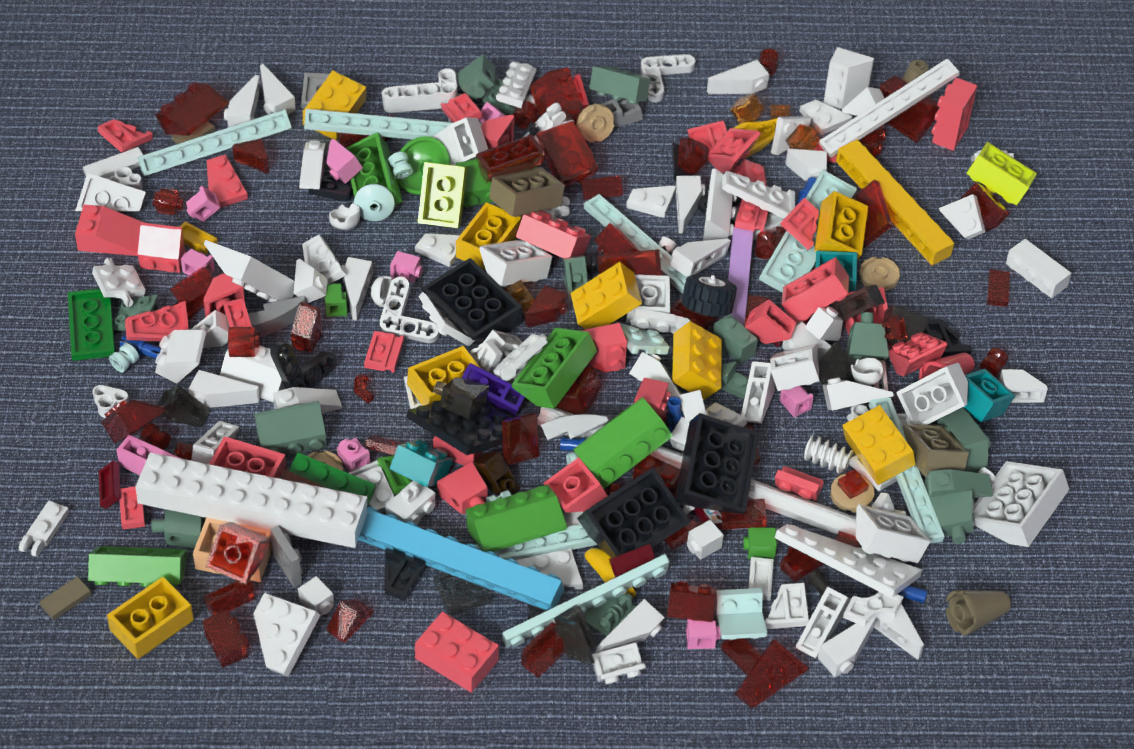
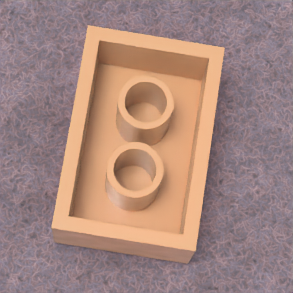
[193,518,272,582]

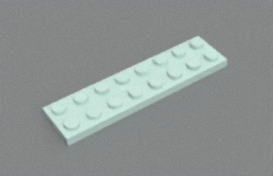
[759,170,857,293]

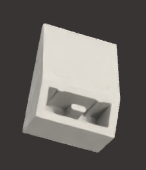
[432,117,490,165]
[770,344,819,391]

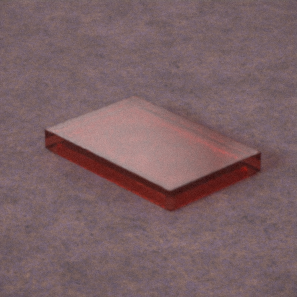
[852,179,893,249]

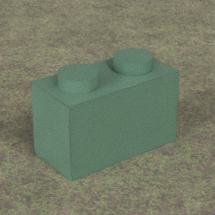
[713,314,758,365]

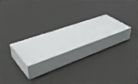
[83,147,143,179]

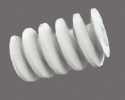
[804,435,854,474]

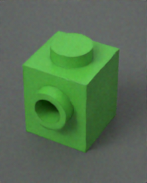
[743,527,777,559]

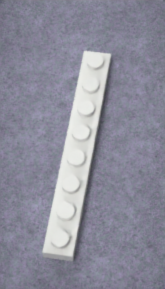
[819,59,959,158]

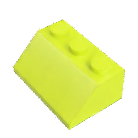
[966,142,1037,206]

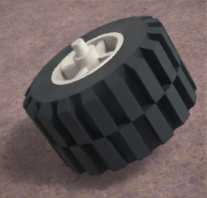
[681,274,737,317]

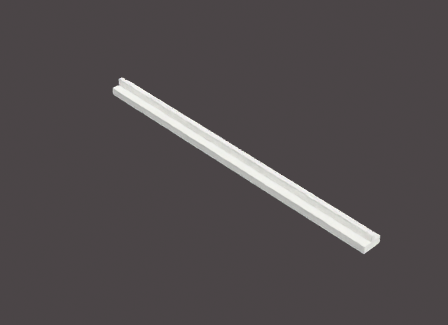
[537,407,859,543]

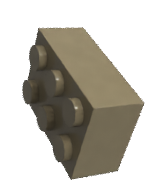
[489,167,564,217]

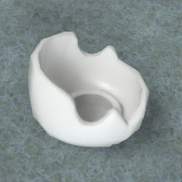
[329,203,360,230]
[371,276,400,308]
[851,358,884,386]

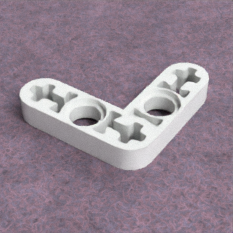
[641,54,695,102]
[380,277,440,343]

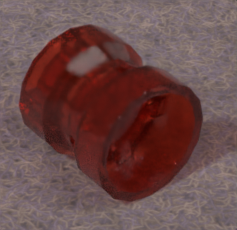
[759,49,779,75]
[755,231,777,259]
[980,348,1008,377]
[140,423,171,450]

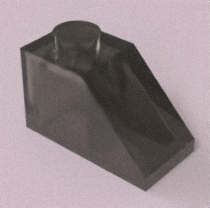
[832,284,885,322]
[156,385,210,428]

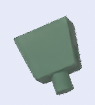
[456,54,495,100]
[845,312,889,360]
[930,490,975,544]
[152,509,204,548]

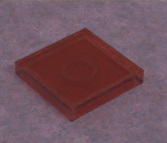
[502,414,539,465]
[721,499,767,530]

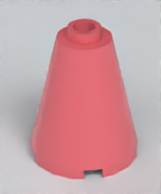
[919,353,975,380]

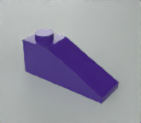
[460,363,525,417]

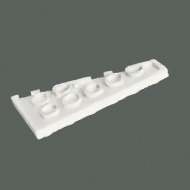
[775,524,922,598]

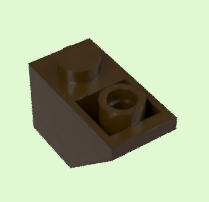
[473,452,520,496]

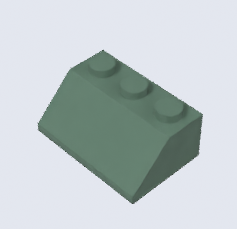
[254,401,327,456]

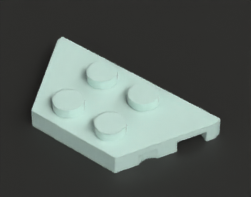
[616,322,669,354]

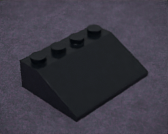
[421,258,522,340]
[675,413,759,514]
[577,467,691,558]

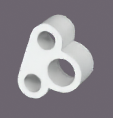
[108,166,143,190]
[92,385,130,418]

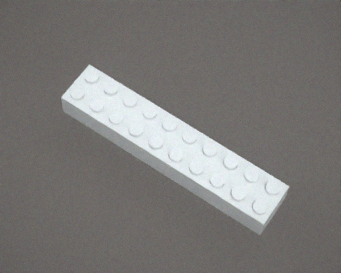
[135,452,367,548]

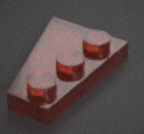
[734,639,809,709]

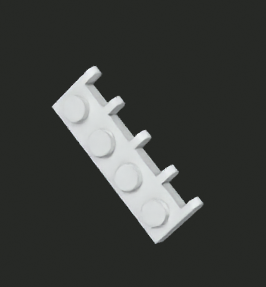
[496,61,537,108]

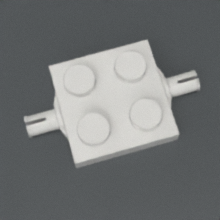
[92,258,145,307]

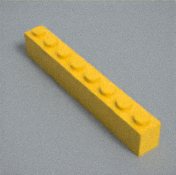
[836,140,954,265]

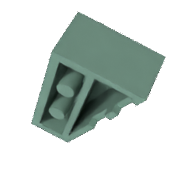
[589,66,651,104]
[937,407,991,473]

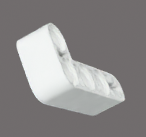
[382,69,458,113]

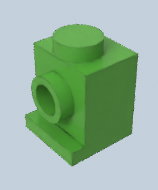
[325,284,347,317]

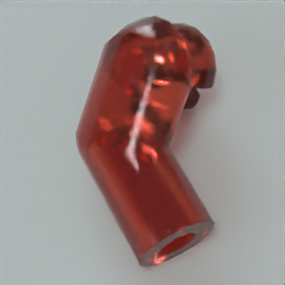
[354,374,374,403]

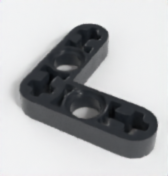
[270,341,337,389]

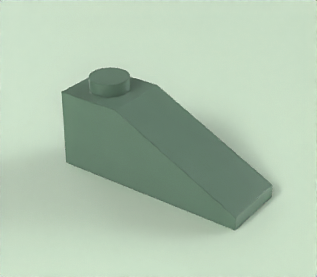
[924,469,993,498]

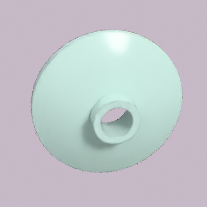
[354,184,395,221]

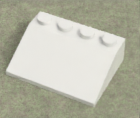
[204,240,295,303]
[974,461,1069,547]

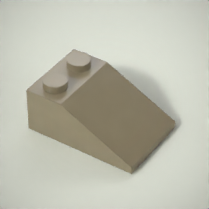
[902,424,969,476]

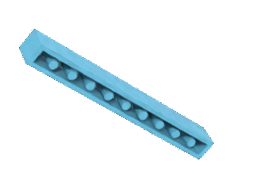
[358,507,564,611]

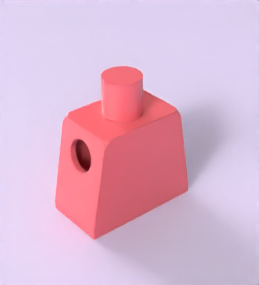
[745,300,796,344]
[437,462,488,514]

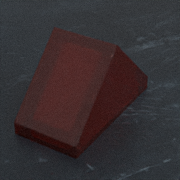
[232,138,269,174]
[326,599,374,643]

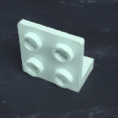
[716,588,767,640]

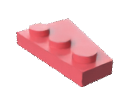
[207,154,248,207]
[125,301,189,342]

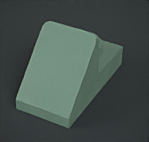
[563,255,588,300]
[721,361,749,399]

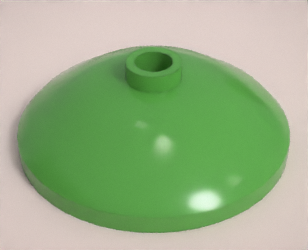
[397,136,450,195]

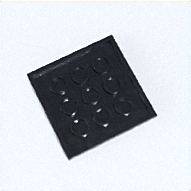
[406,393,529,455]

